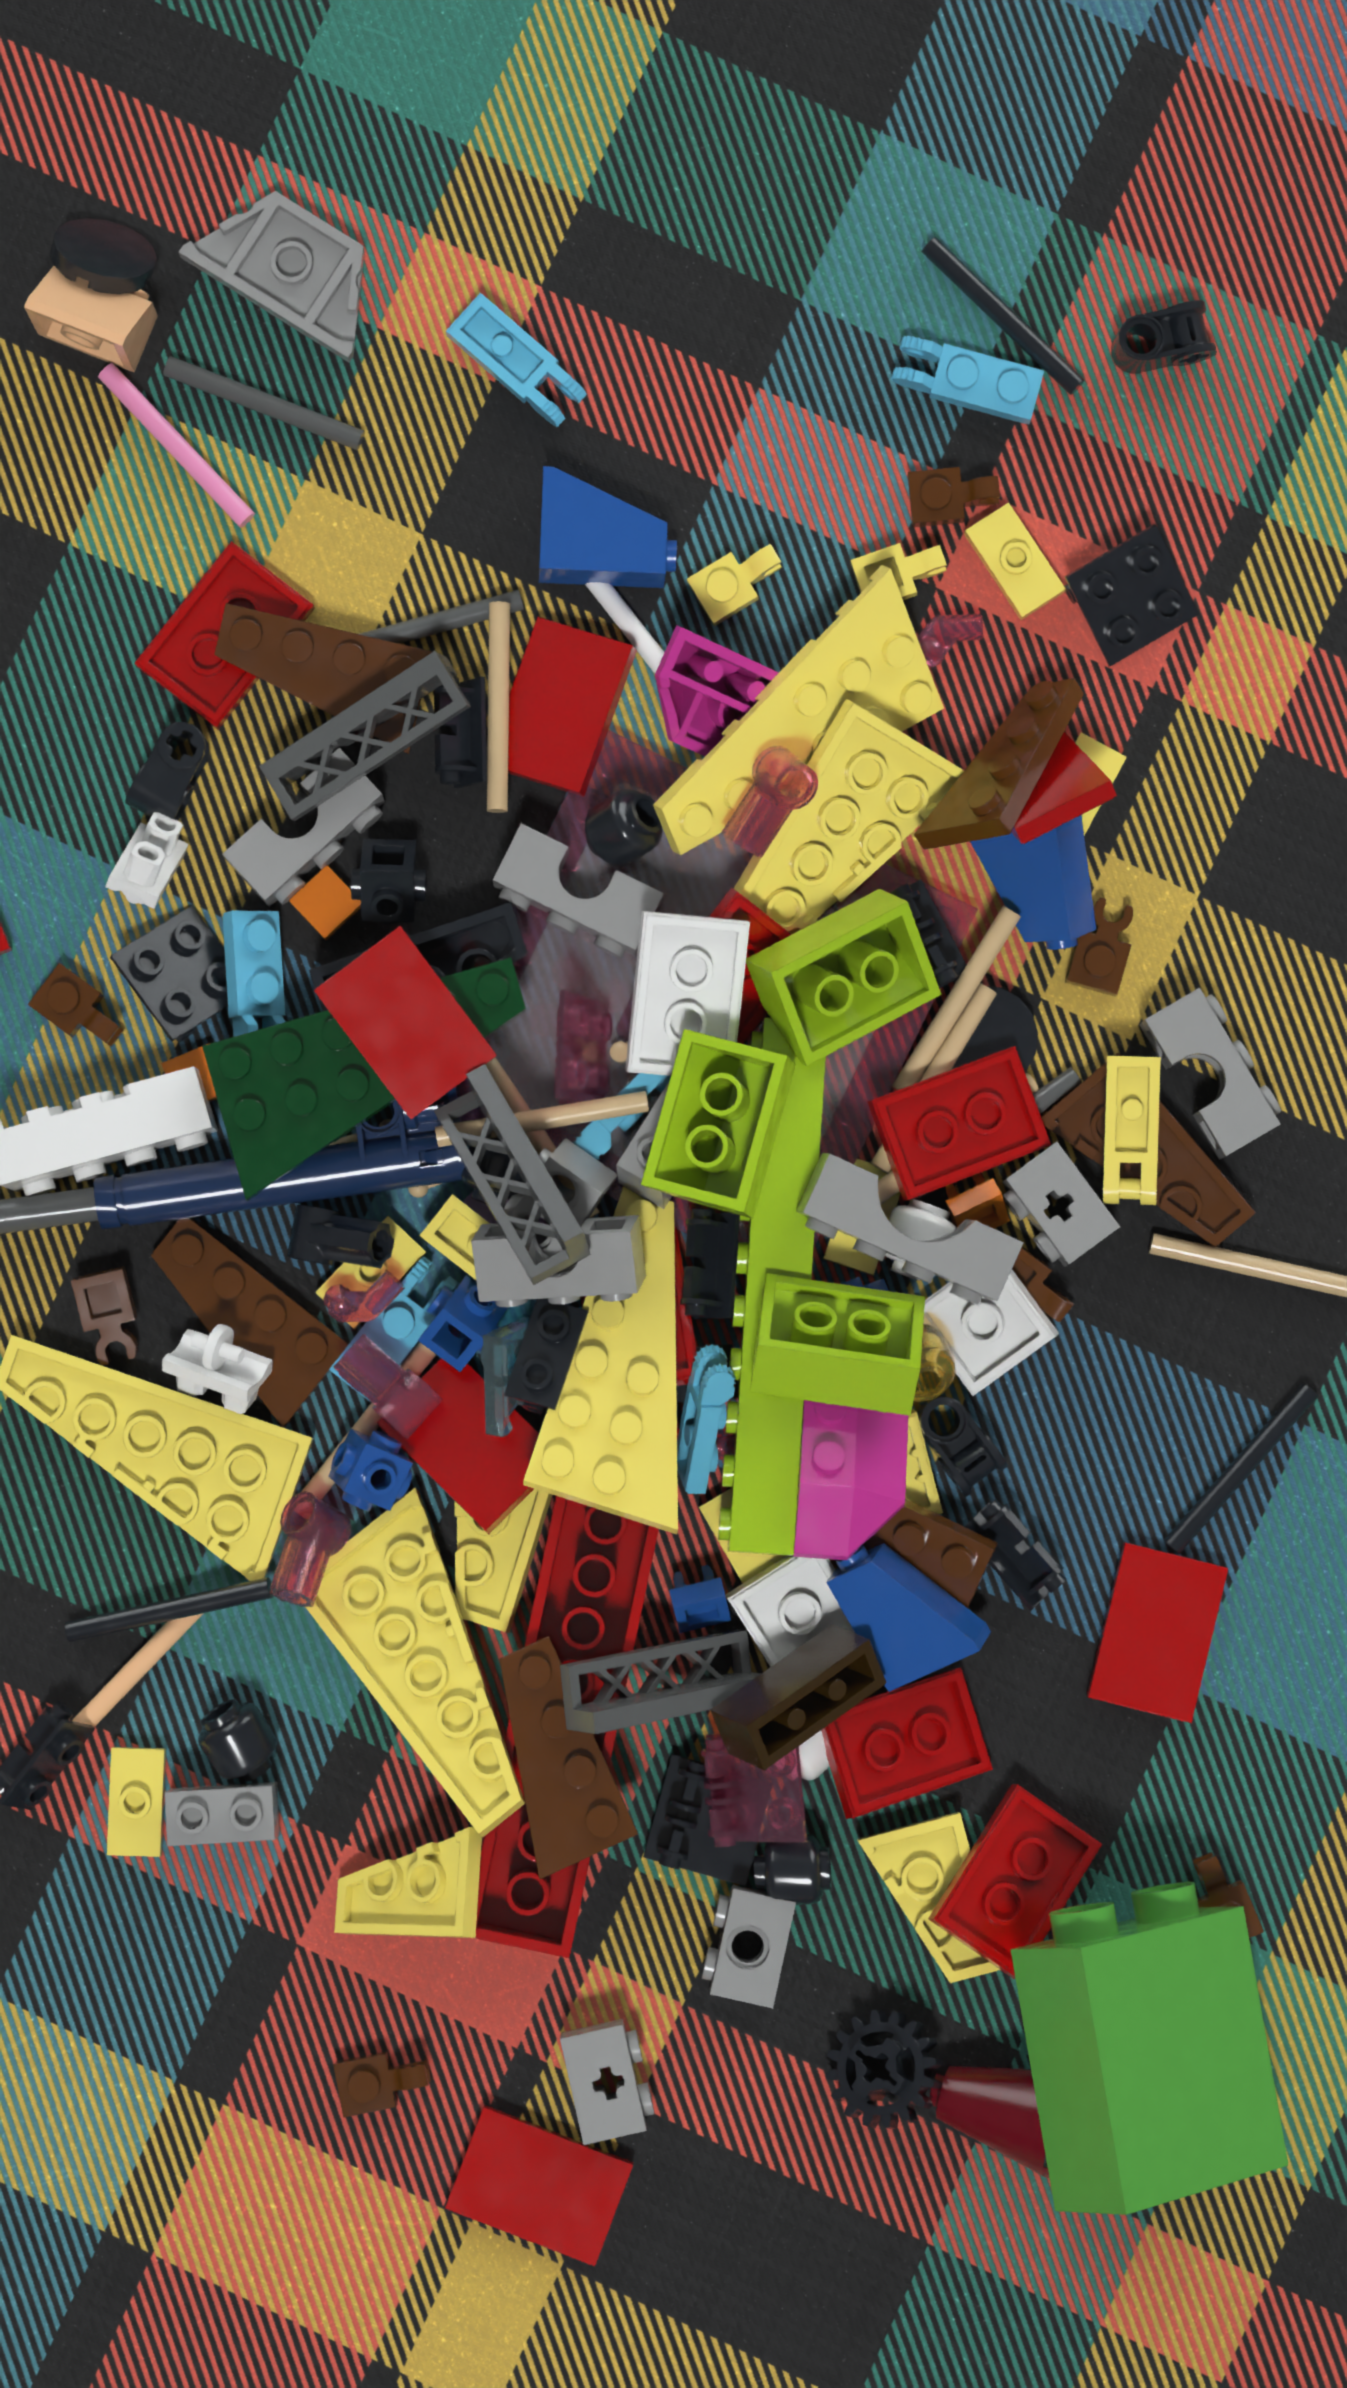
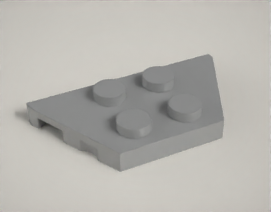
[179,191,365,363]

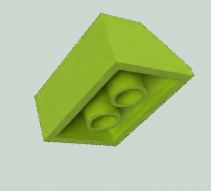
[746,889,942,1066]
[641,1029,796,1219]
[750,1273,925,1416]

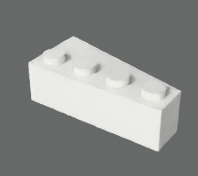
[0,1066,218,1196]

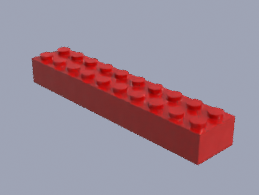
[475,1428,680,1958]

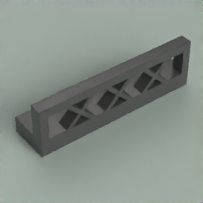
[259,651,471,821]
[434,1064,591,1285]
[560,1629,762,1734]

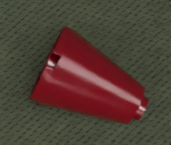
[929,2066,1049,2178]

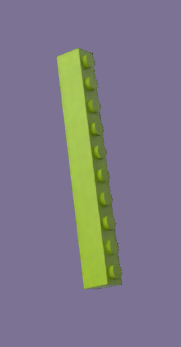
[718,1018,826,1556]

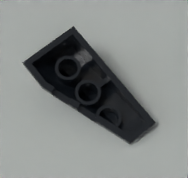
[309,902,528,1011]

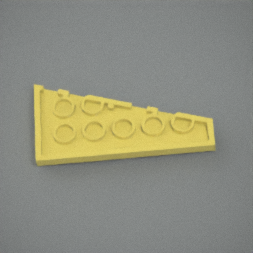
[653,565,944,855]
[733,699,964,934]
[523,1186,678,1535]
[0,1335,314,1581]
[290,1488,525,1837]

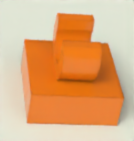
[946,1173,1010,1229]

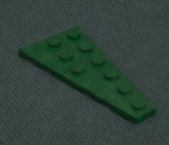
[202,958,526,1201]

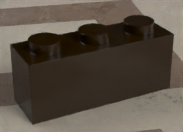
[710,1624,886,1771]

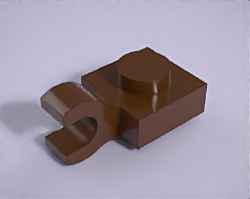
[908,467,1000,528]
[28,963,124,1047]
[1012,1246,1074,1322]
[1192,1852,1264,1938]
[333,2051,431,2118]

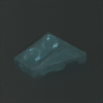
[481,1314,531,1437]

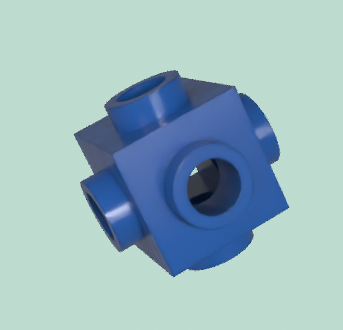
[418,1275,508,1372]
[328,1428,413,1511]

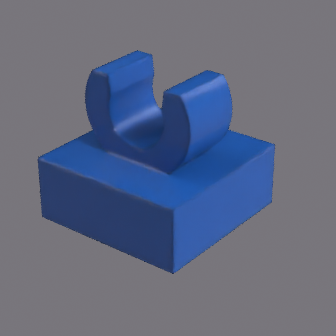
[669,1565,731,1633]

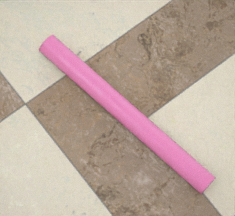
[98,363,255,528]

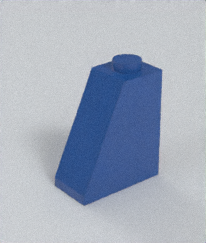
[539,466,677,588]
[971,815,1096,950]
[826,1543,991,1692]

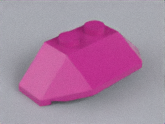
[655,625,779,756]
[793,1400,908,1560]

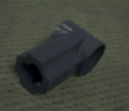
[287,1205,394,1269]

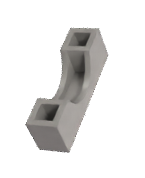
[796,1153,1024,1306]

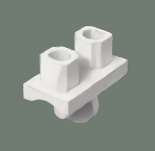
[106,812,189,909]
[162,1324,273,1414]

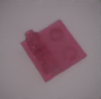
[553,990,613,1105]
[701,1734,807,1847]

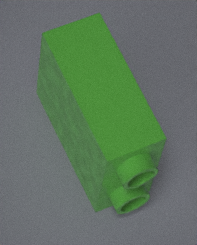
[1011,1882,1288,2215]

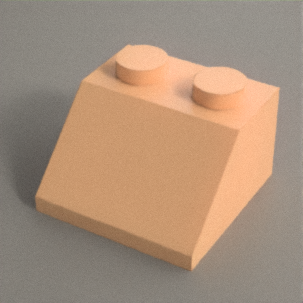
[24,266,158,372]

